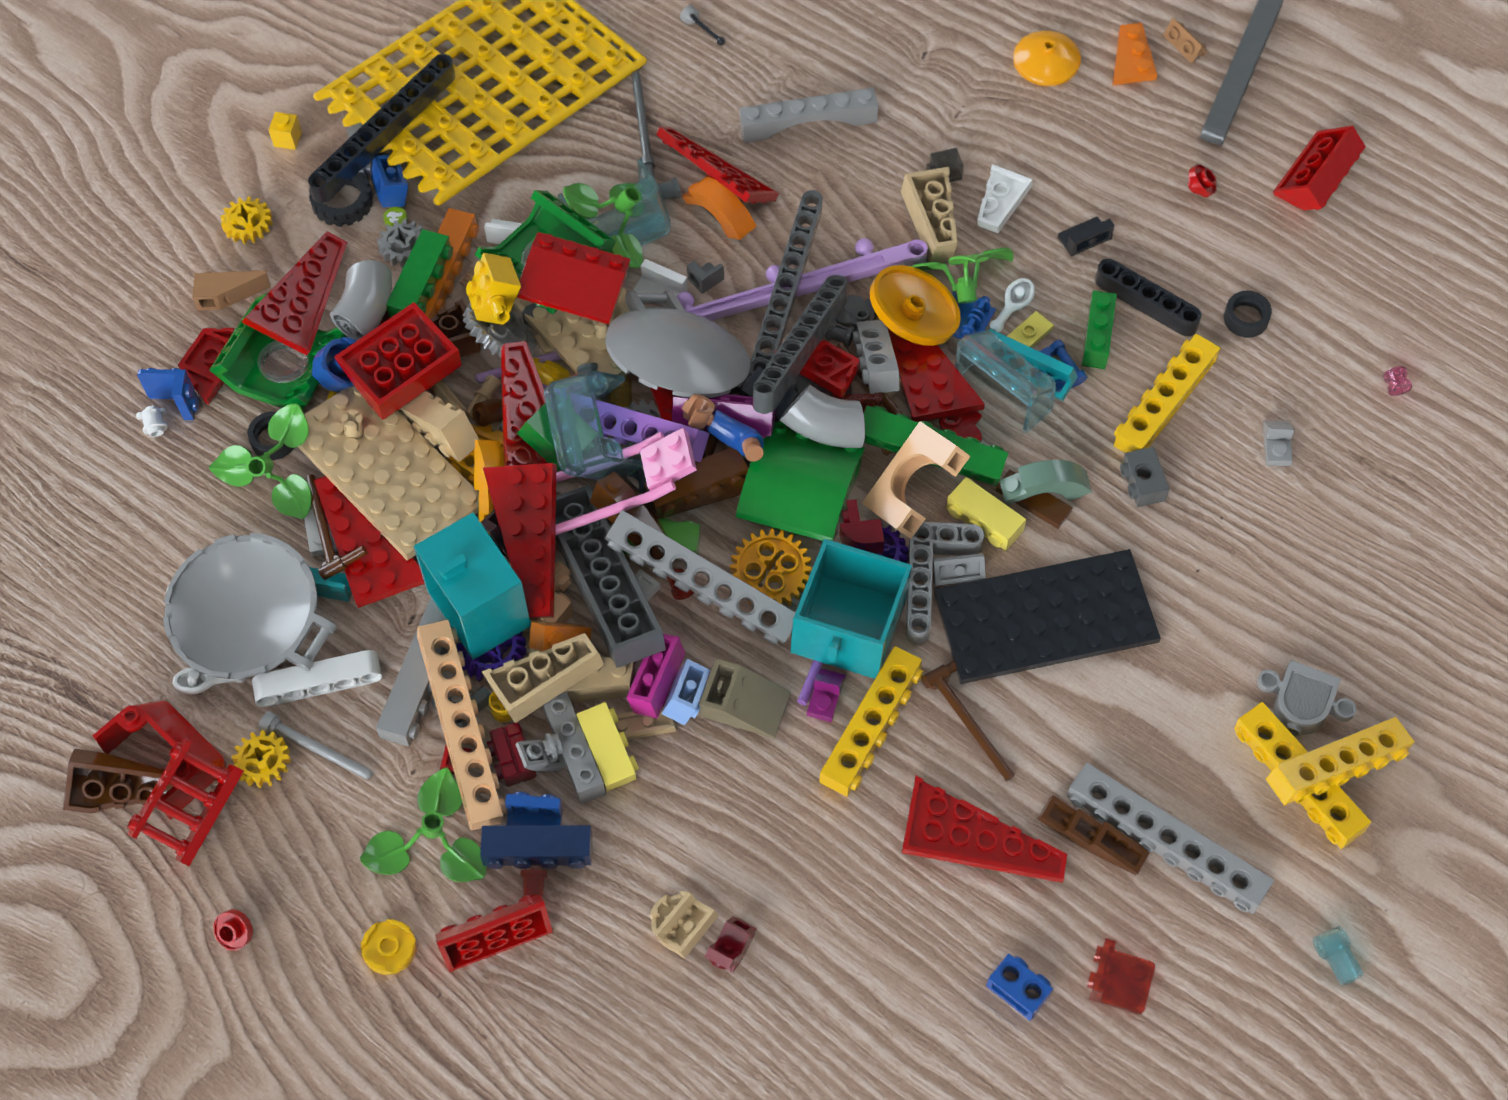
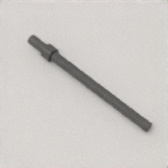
[632,72,655,184]

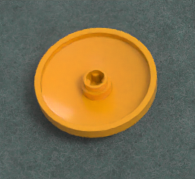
[870,265,961,346]

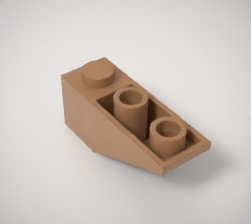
[192,270,270,310]

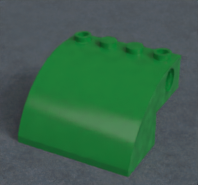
[735,422,865,541]

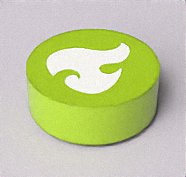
[383,207,408,227]

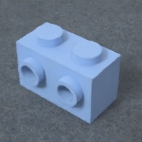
[661,659,710,725]

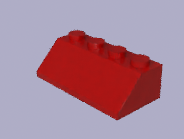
[1273,125,1366,211]

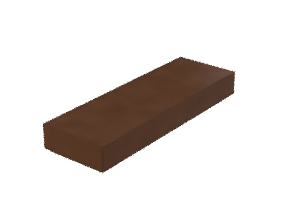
[995,469,1073,529]

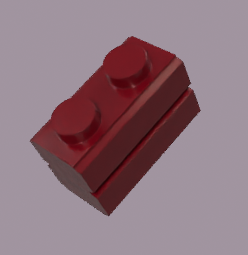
[486,722,537,787]

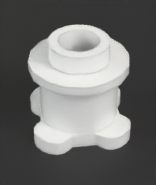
[136,406,167,437]

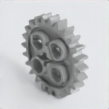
[463,303,536,358]

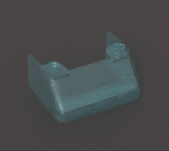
[557,159,671,246]
[955,330,1056,434]
[544,371,643,480]

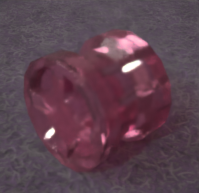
[1383,366,1413,396]

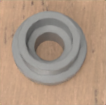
[542,733,563,759]

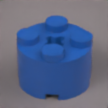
[312,337,356,393]

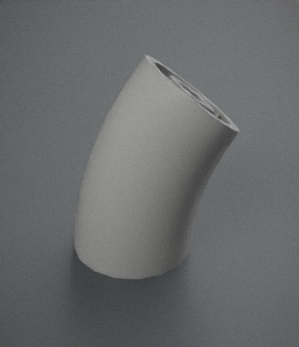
[330,260,392,341]
[779,384,865,448]

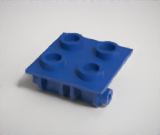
[951,291,996,346]

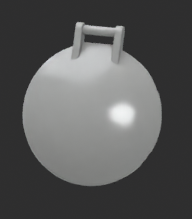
[605,291,750,398]
[163,533,337,679]

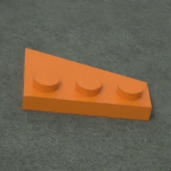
[1112,22,1157,85]

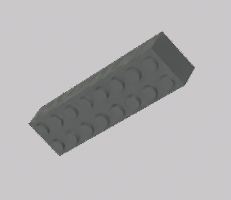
[555,485,666,668]

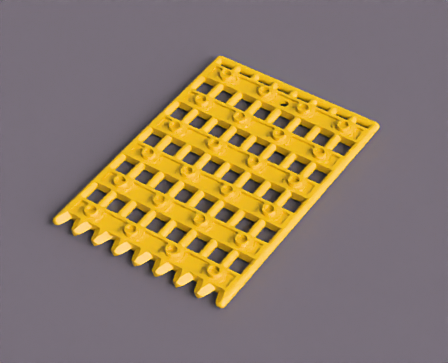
[313,0,647,206]

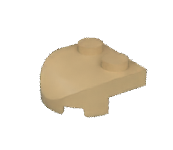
[650,891,718,958]

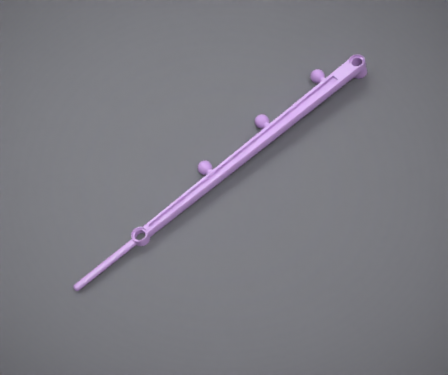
[475,238,928,383]

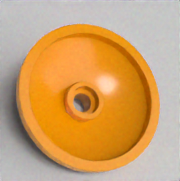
[1013,31,1081,86]

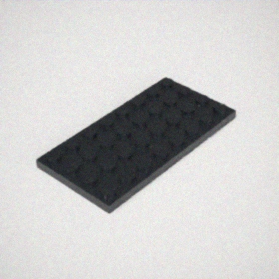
[934,549,1161,684]

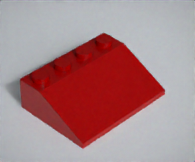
[516,232,631,325]
[334,302,462,420]
[435,894,553,972]

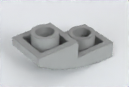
[516,740,566,772]

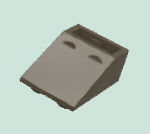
[699,658,791,739]

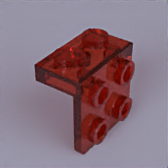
[1086,938,1155,1015]

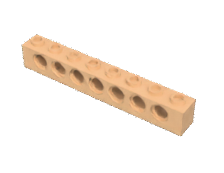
[417,620,506,831]

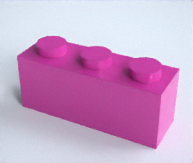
[626,634,686,719]

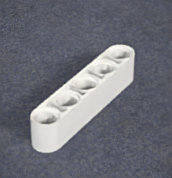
[252,650,382,707]

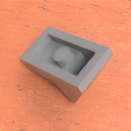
[1263,420,1294,466]

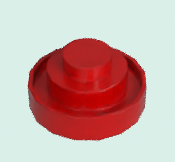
[1188,164,1217,198]
[213,909,253,951]

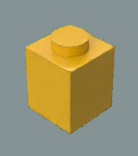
[268,112,302,150]

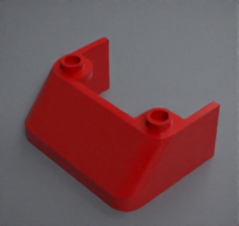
[92,701,226,820]

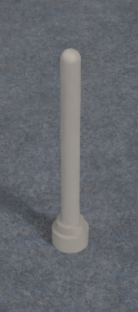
[258,711,372,779]

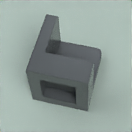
[687,261,724,294]

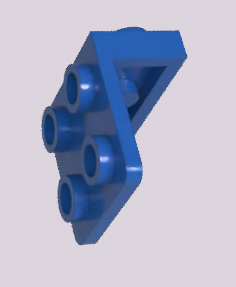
[137,368,199,420]
[505,792,563,826]

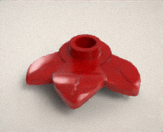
[939,411,982,442]

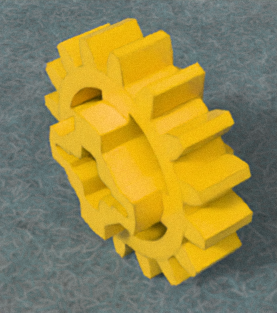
[220,196,273,244]
[231,730,291,788]

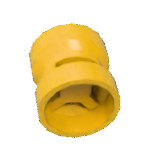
[488,691,512,723]

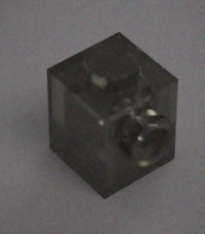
[926,148,964,182]

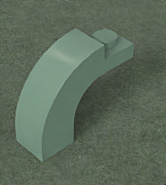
[1000,460,1092,505]

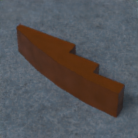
[1037,795,1150,875]

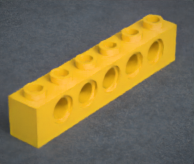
[1114,334,1221,453]
[819,646,924,797]
[1234,702,1371,850]
[1266,717,1415,805]

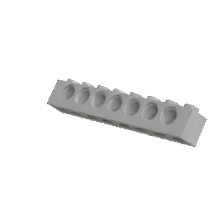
[605,510,795,645]
[1067,763,1274,914]

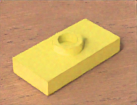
[1007,311,1054,348]

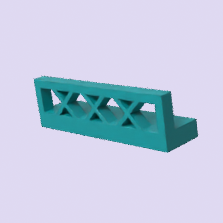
[979,329,1078,401]

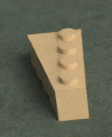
[901,167,958,263]
[397,391,479,462]
[482,633,604,723]
[530,649,635,703]

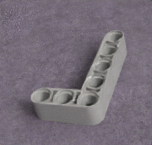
[906,522,984,645]

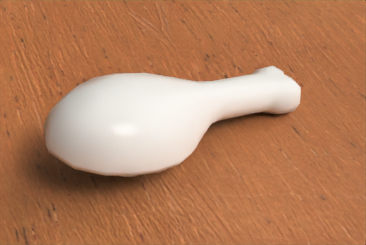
[990,278,1035,332]
[172,667,246,695]

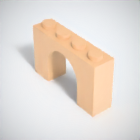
[862,421,970,539]

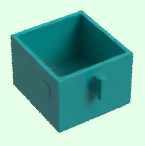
[413,512,531,660]
[790,539,912,679]

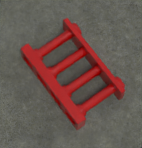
[127,739,244,867]

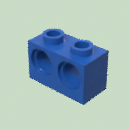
[986,954,1053,1021]

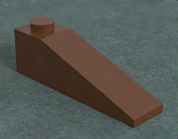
[589,472,668,560]
[63,748,173,813]

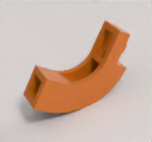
[682,177,757,240]

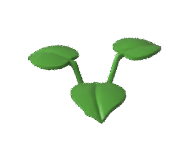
[563,183,644,269]
[911,248,1014,304]
[209,404,312,519]
[360,768,486,882]

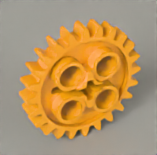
[730,529,812,606]

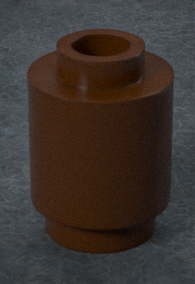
[472,397,503,427]

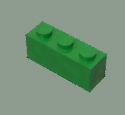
[1081,290,1117,369]

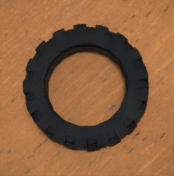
[309,172,373,227]

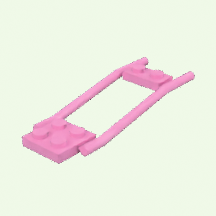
[555,428,697,536]

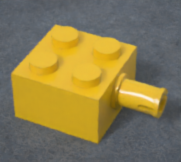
[466,252,521,325]

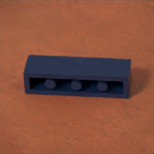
[480,825,593,869]

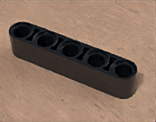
[1095,259,1202,336]

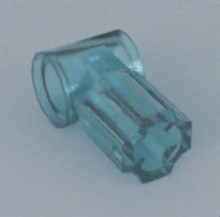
[1313,926,1364,986]

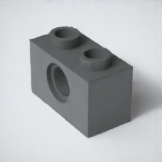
[1120,447,1169,507]

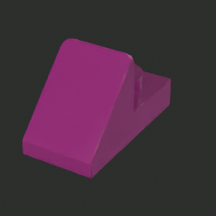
[807,668,846,722]

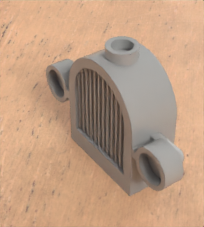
[1257,660,1356,736]

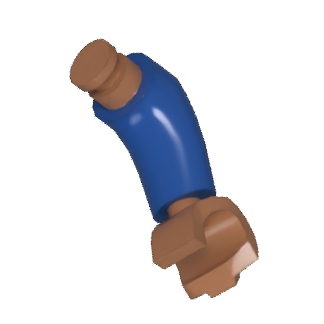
[682,394,764,462]

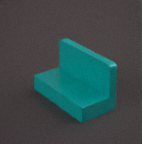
[309,567,352,602]

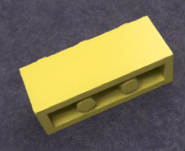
[946,477,1026,551]
[576,702,639,791]

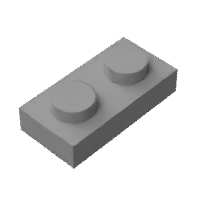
[933,553,986,586]

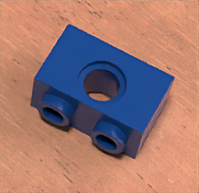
[370,155,408,207]

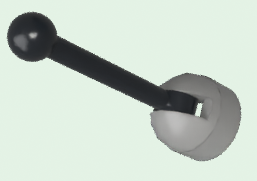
[680,5,725,46]

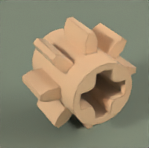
[554,561,571,592]

